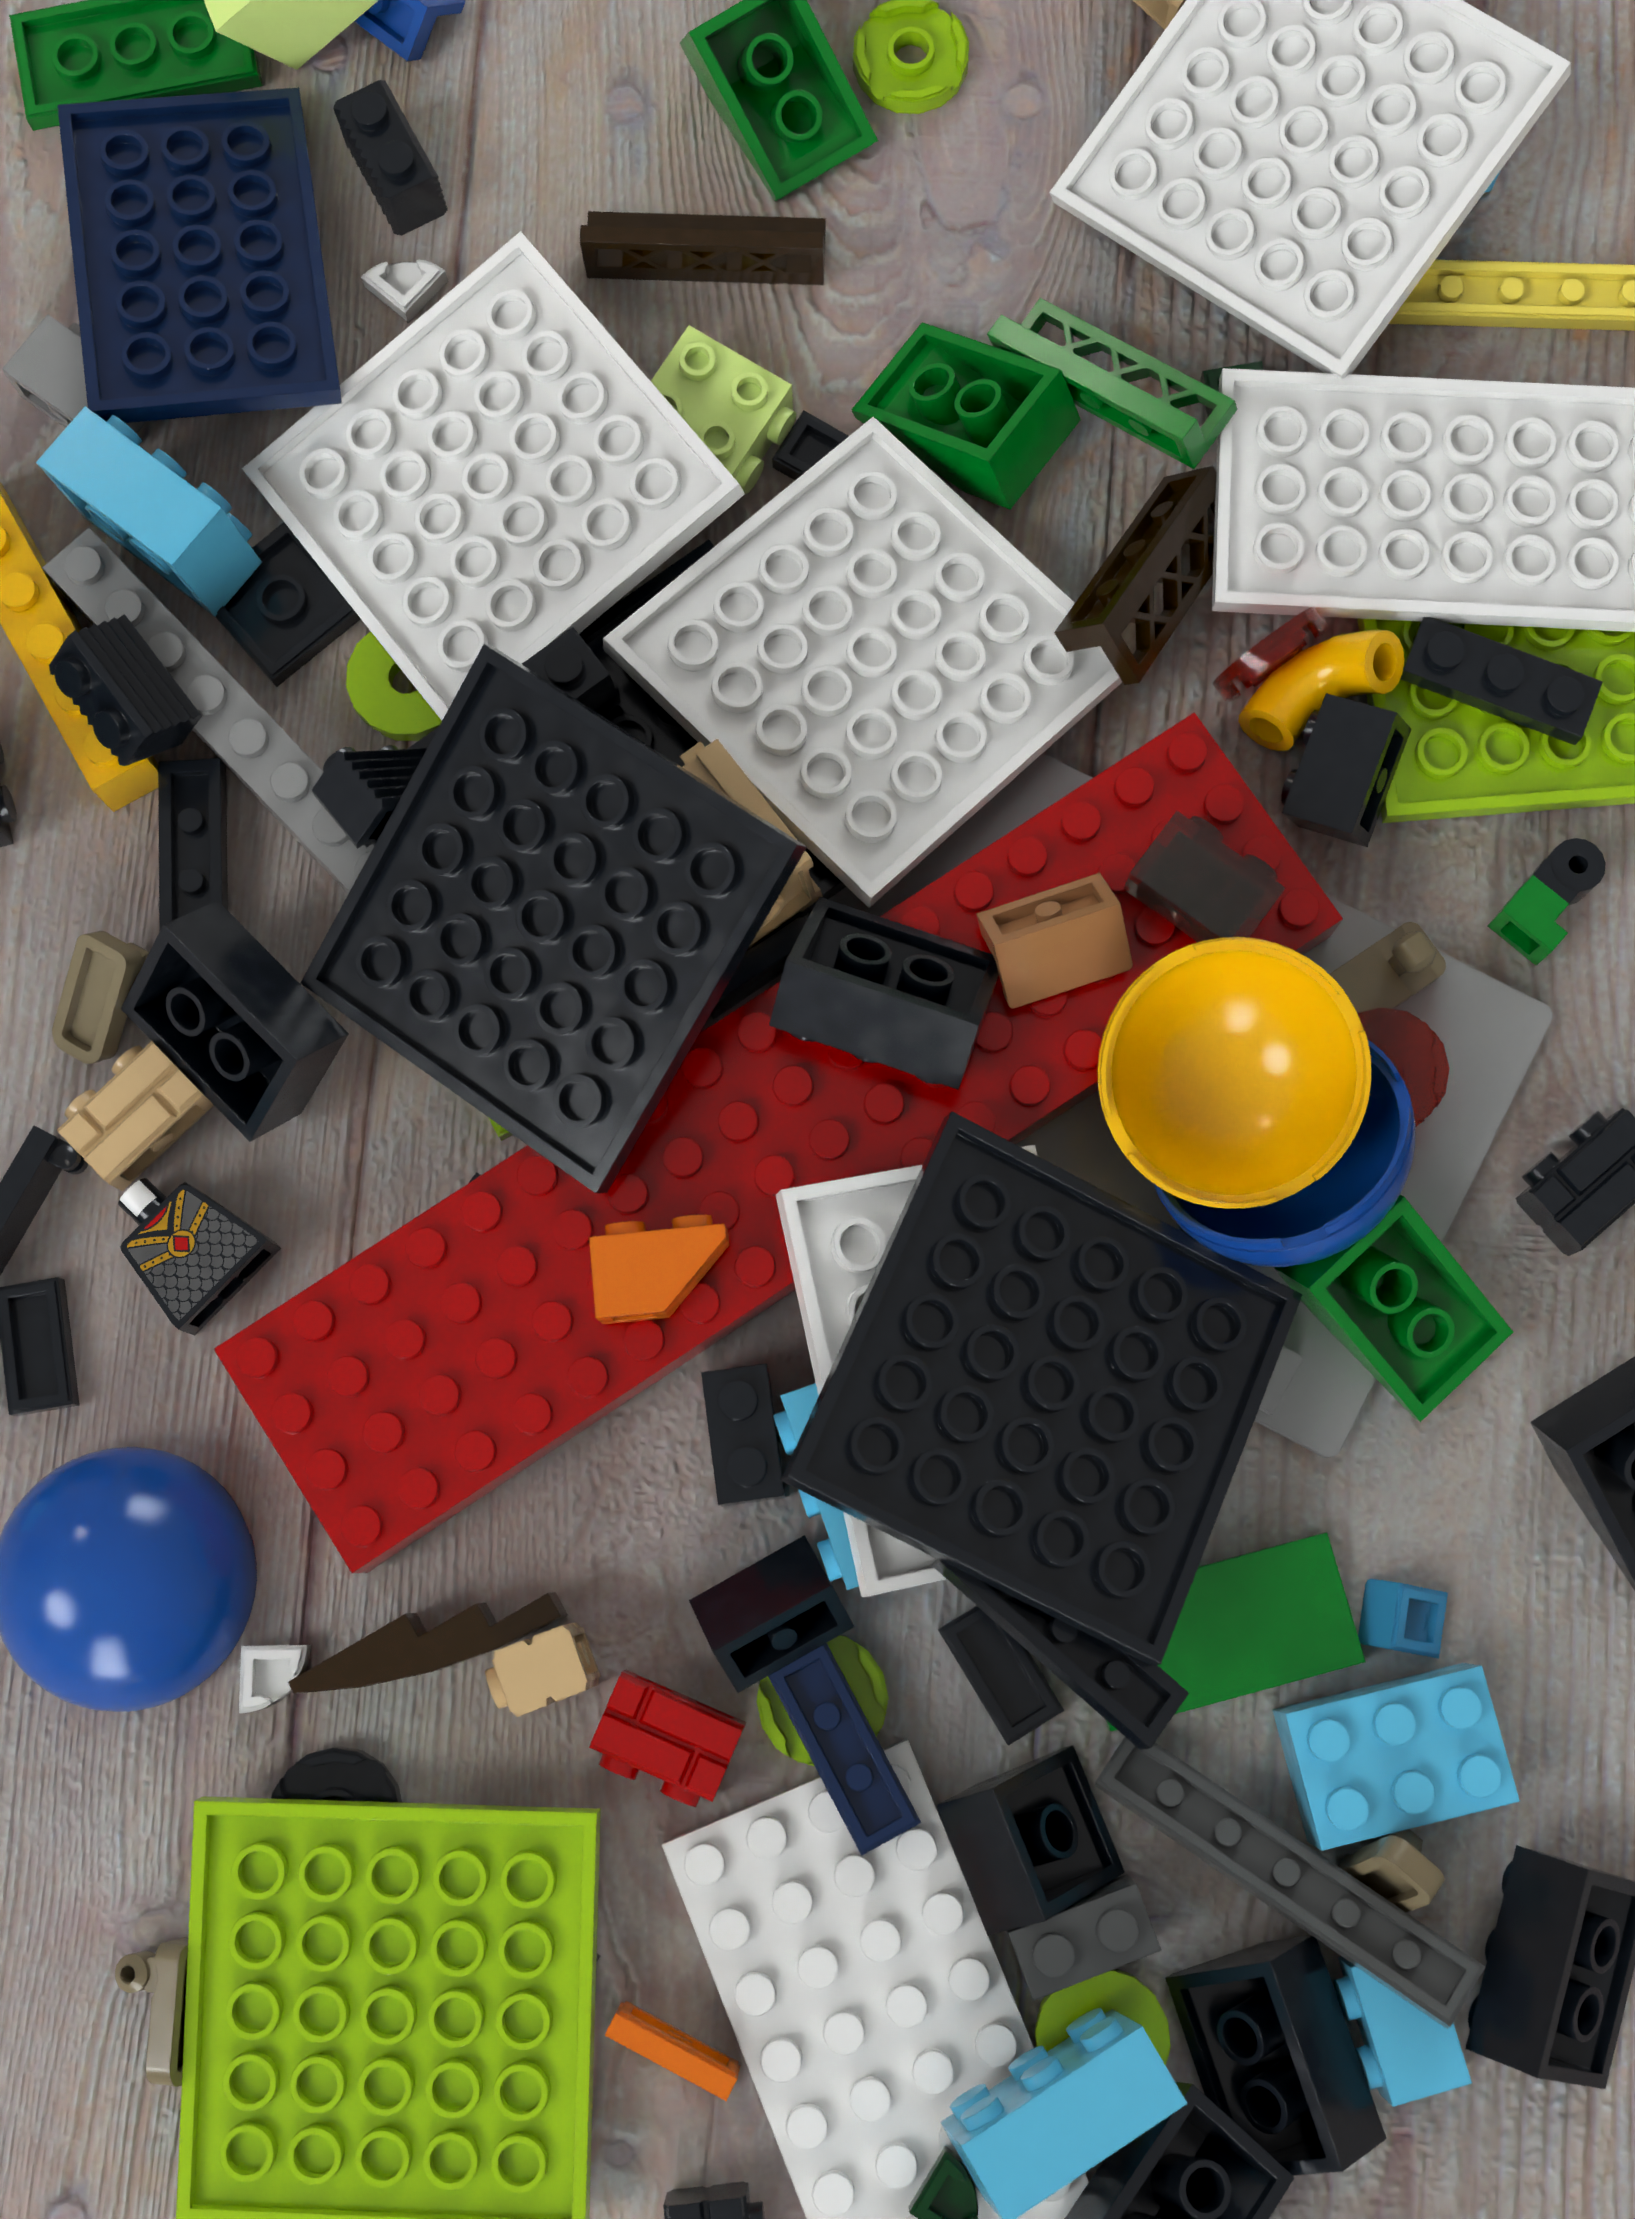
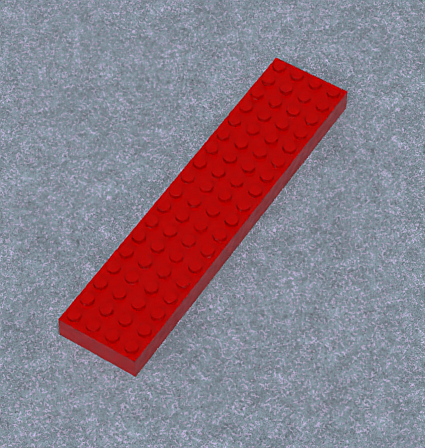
[214,712,1343,1573]

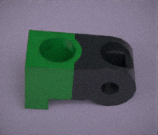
[1487,838,1606,966]

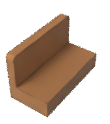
[977,873,1133,1008]

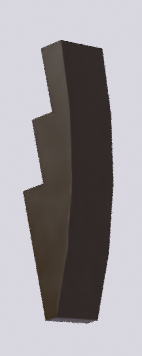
[288,1592,568,1694]

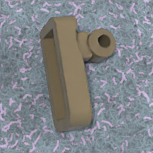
[1329,922,1446,1029]
[52,931,149,1064]
[1338,1829,1445,1913]
[115,1937,188,2087]

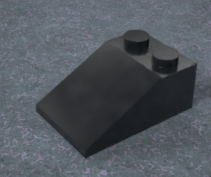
[1530,1356,1635,1591]

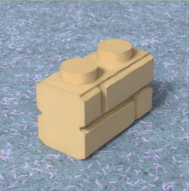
[57,1041,214,1191]
[485,1622,601,1717]

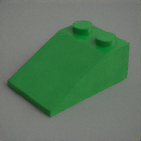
[680,0,878,201]
[851,322,1081,510]
[1274,1195,1514,1422]

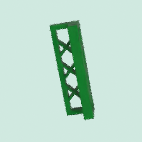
[987,298,1238,469]

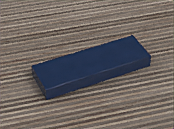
[768,1643,921,1856]

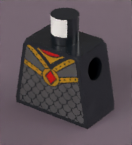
[118,1178,281,1336]

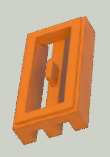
[605,2001,740,2101]

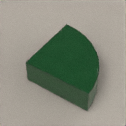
[908,2146,978,2219]

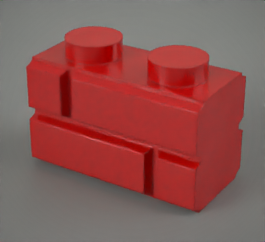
[589,1670,747,1807]

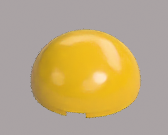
[1097,937,1371,1209]

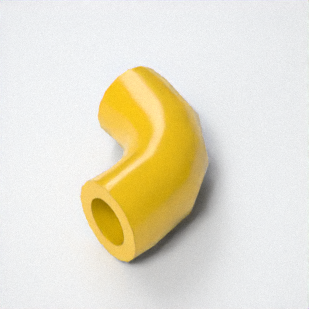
[1238,630,1404,751]

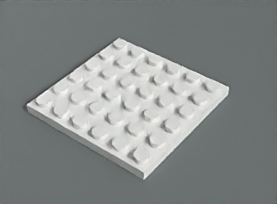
[1049,0,1571,380]
[242,231,745,720]
[603,417,1122,908]

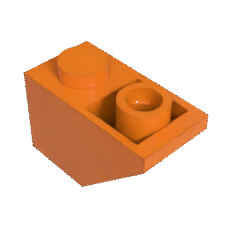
[589,1215,729,1324]

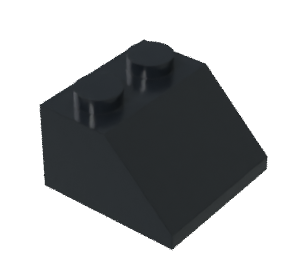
[936,1745,1125,1936]

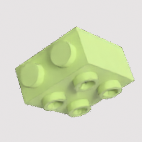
[204,0,379,70]
[651,325,797,508]

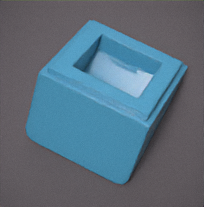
[1358,1579,1448,1659]

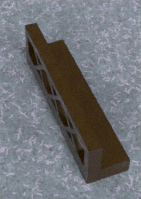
[580,211,826,285]
[1054,466,1217,685]

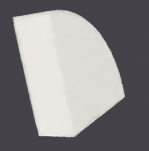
[361,259,448,323]
[239,1645,311,1713]

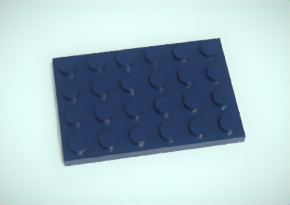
[57,87,342,423]

